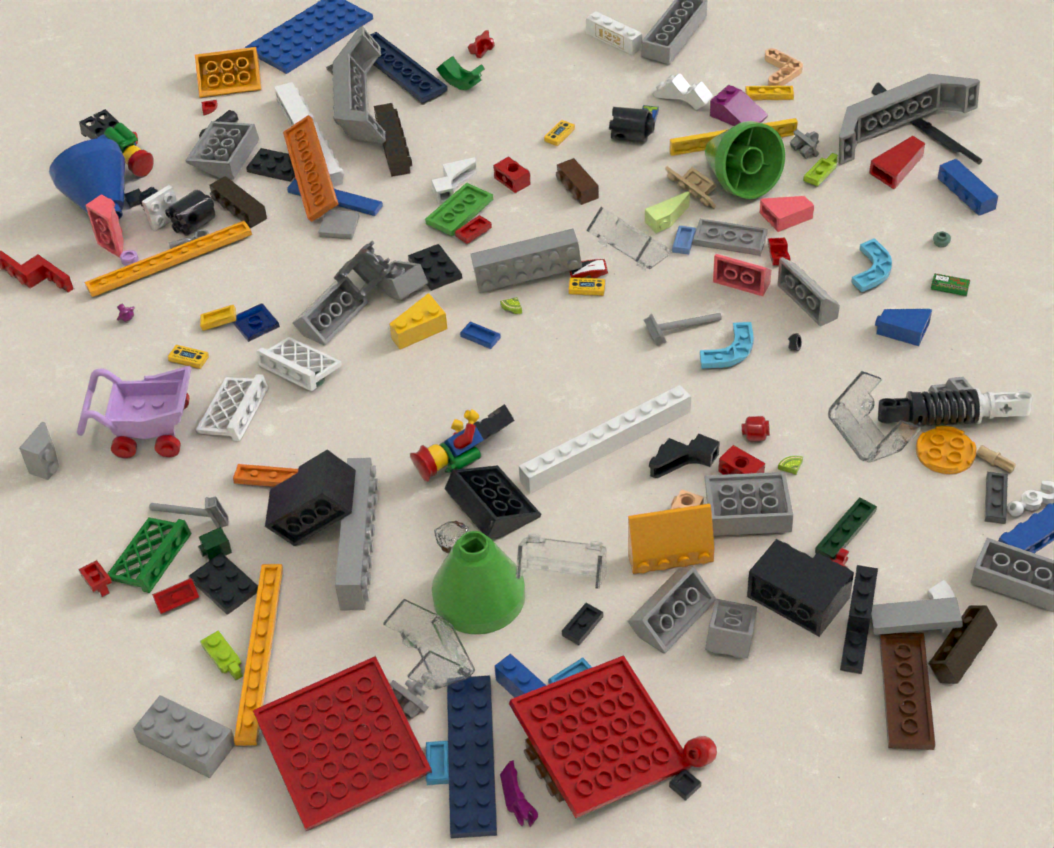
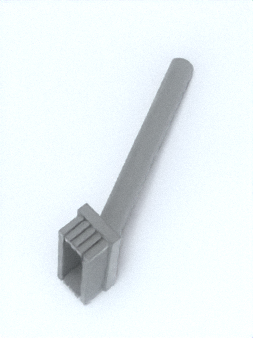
[643,313,722,346]
[149,496,228,528]

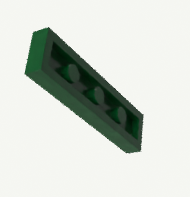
[815,497,877,560]

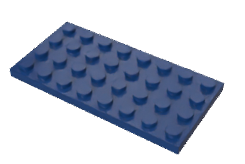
[245,0,373,74]

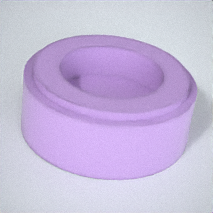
[120,250,138,266]

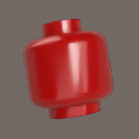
[741,416,770,442]
[683,736,717,768]

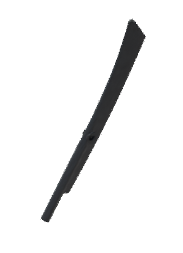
[871,82,982,165]

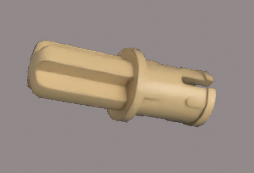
[976,445,1016,473]

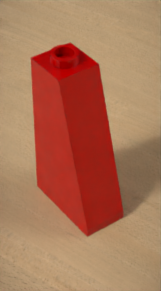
[869,136,925,189]

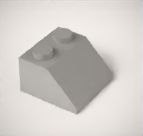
[19,422,59,480]

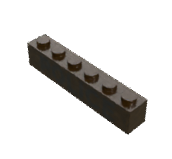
[374,103,412,177]

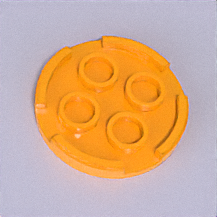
[916,426,977,474]

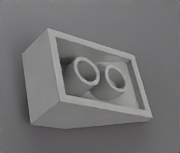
[376,260,428,300]
[705,599,757,658]

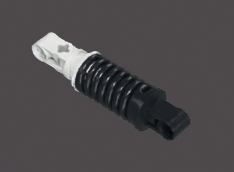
[878,388,1033,428]

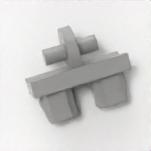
[790,129,819,159]
[390,679,429,718]

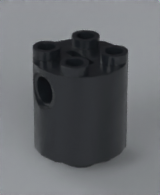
[609,107,655,142]
[165,189,216,236]

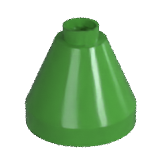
[705,121,785,199]
[432,531,525,634]

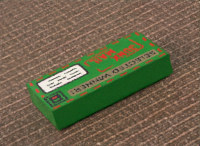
[931,273,970,296]

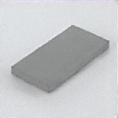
[692,218,768,256]
[871,597,963,635]

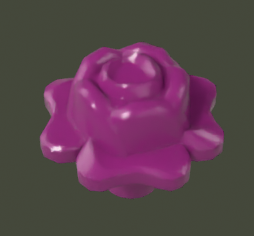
[117,303,135,322]

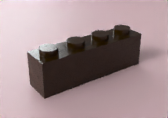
[209,176,267,228]
[928,605,998,684]

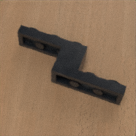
[840,565,878,674]

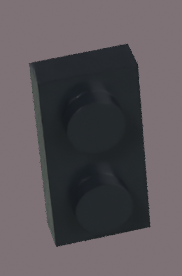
[562,603,603,645]

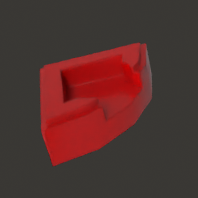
[201,100,218,115]

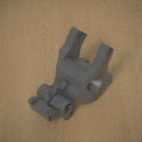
[334,241,391,302]

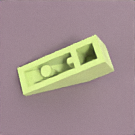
[645,191,690,233]

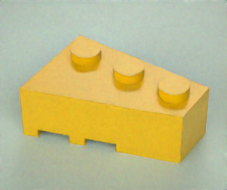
[389,293,448,350]

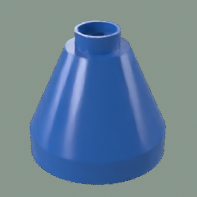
[49,138,125,219]

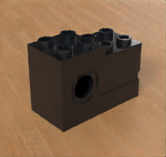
[265,449,356,546]
[747,539,854,637]

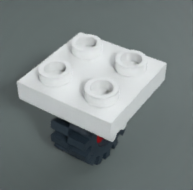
[138,185,177,231]

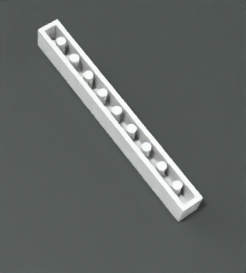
[275,82,344,187]
[519,385,691,494]

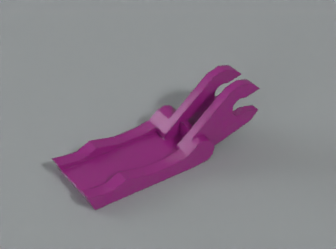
[500,760,538,827]

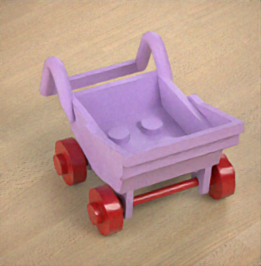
[77,366,191,458]

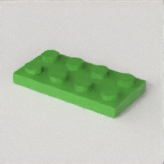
[425,183,493,236]

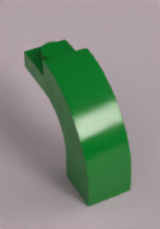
[436,56,485,90]

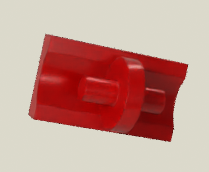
[468,30,495,58]

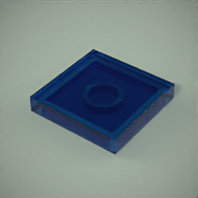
[232,303,280,342]

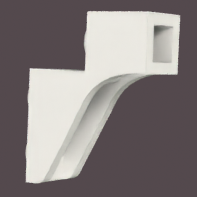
[652,73,713,110]
[432,157,477,205]

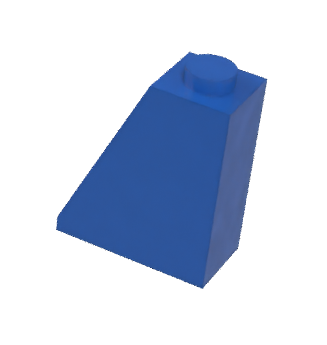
[875,309,932,346]

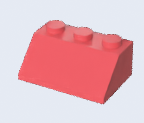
[86,194,124,258]
[713,254,772,296]

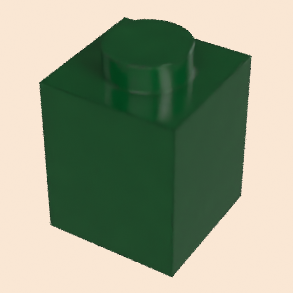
[198,527,232,561]

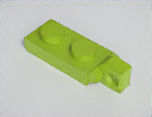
[803,153,838,187]
[200,630,243,681]

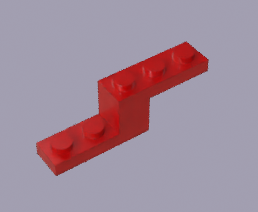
[0,250,74,293]

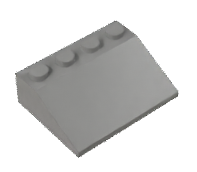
[185,121,259,179]
[705,472,793,536]

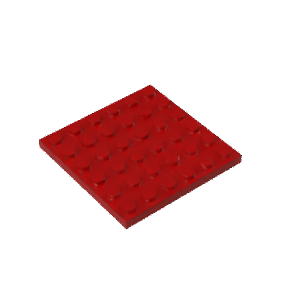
[509,655,692,819]
[253,656,432,831]

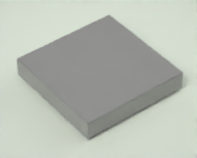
[318,210,359,239]

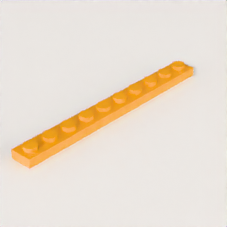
[84,221,252,297]
[234,564,283,746]

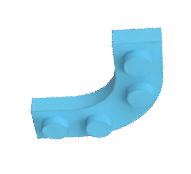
[851,238,892,292]
[700,322,754,369]

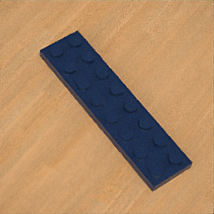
[370,32,448,103]
[447,675,497,838]

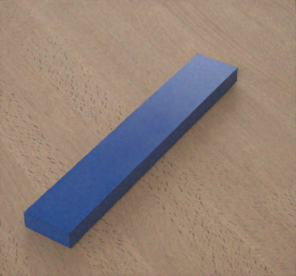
[287,178,383,216]

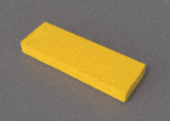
[745,86,794,100]

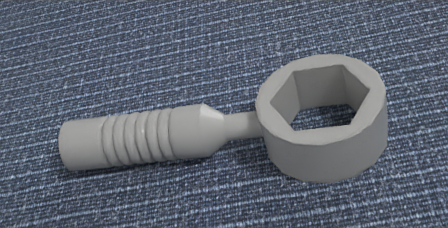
[169,229,209,249]

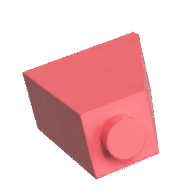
[759,196,814,232]

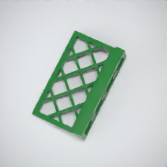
[107,517,192,593]

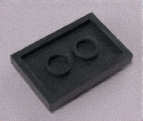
[246,148,295,182]
[408,244,462,291]
[189,553,258,615]

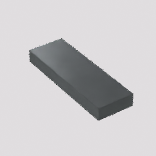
[985,471,1008,524]

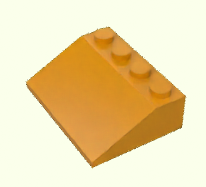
[195,47,261,98]
[628,504,714,574]

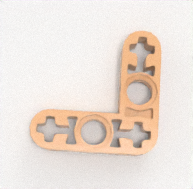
[765,48,803,86]

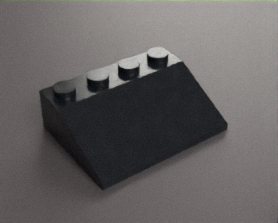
[444,465,541,539]

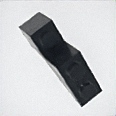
[649,433,720,478]

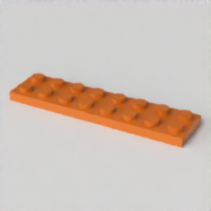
[283,115,339,222]

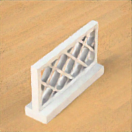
[257,337,342,391]
[196,374,268,441]

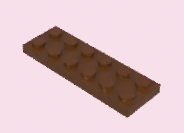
[879,632,935,750]

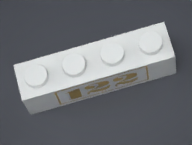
[586,11,642,55]

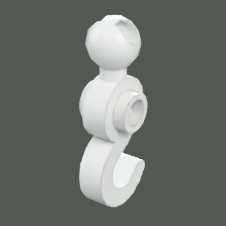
[1007,481,1054,516]

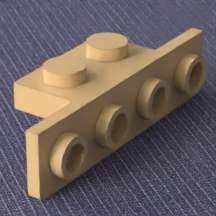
[665,166,716,209]

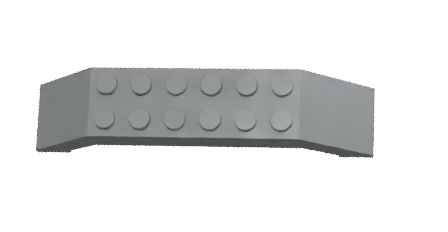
[332,26,386,143]
[838,74,980,165]

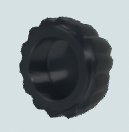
[788,333,802,351]

